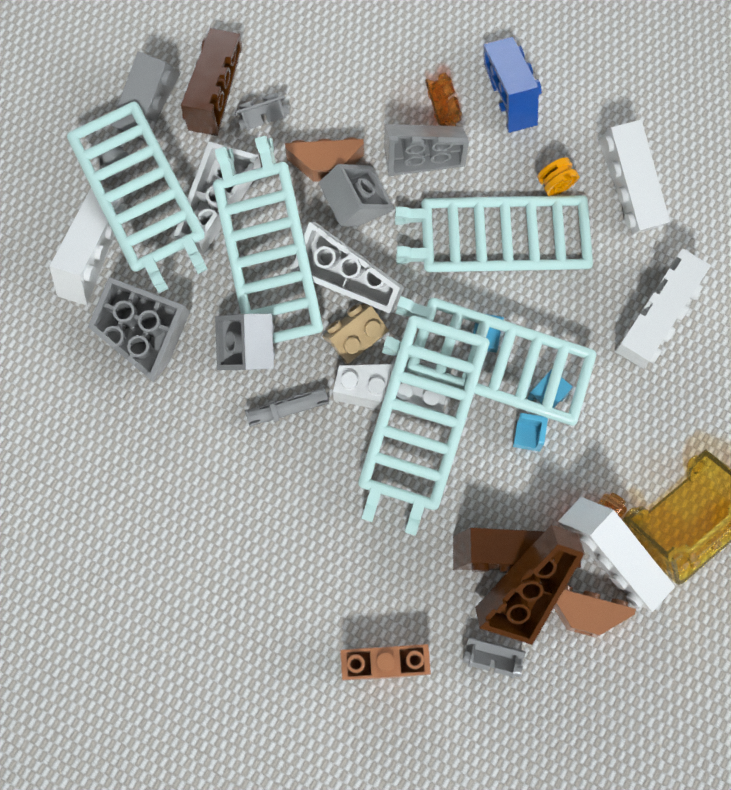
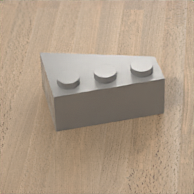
[110,51,180,140]

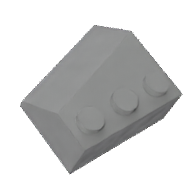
[384,124,469,176]
[88,277,190,382]

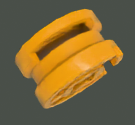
[537,157,580,196]

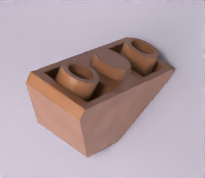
[285,137,364,182]
[554,585,636,638]
[340,644,431,680]

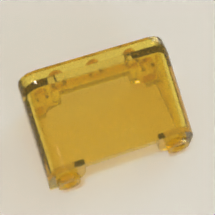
[622,449,731,585]

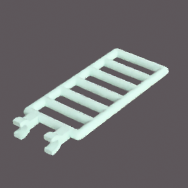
[67,102,208,293]
[213,136,323,344]
[395,195,593,272]
[382,296,596,426]
[358,316,490,536]

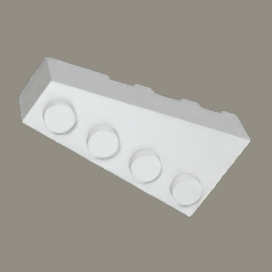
[598,120,670,234]
[174,141,261,255]
[49,187,127,305]
[290,222,404,313]
[616,248,711,369]
[333,363,452,420]
[558,497,675,612]

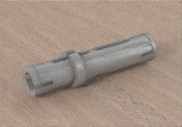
[245,387,329,427]

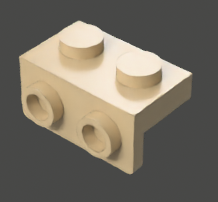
[322,303,389,364]

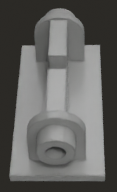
[235,93,290,131]
[463,637,526,679]

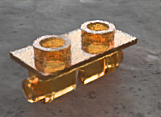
[425,73,462,126]

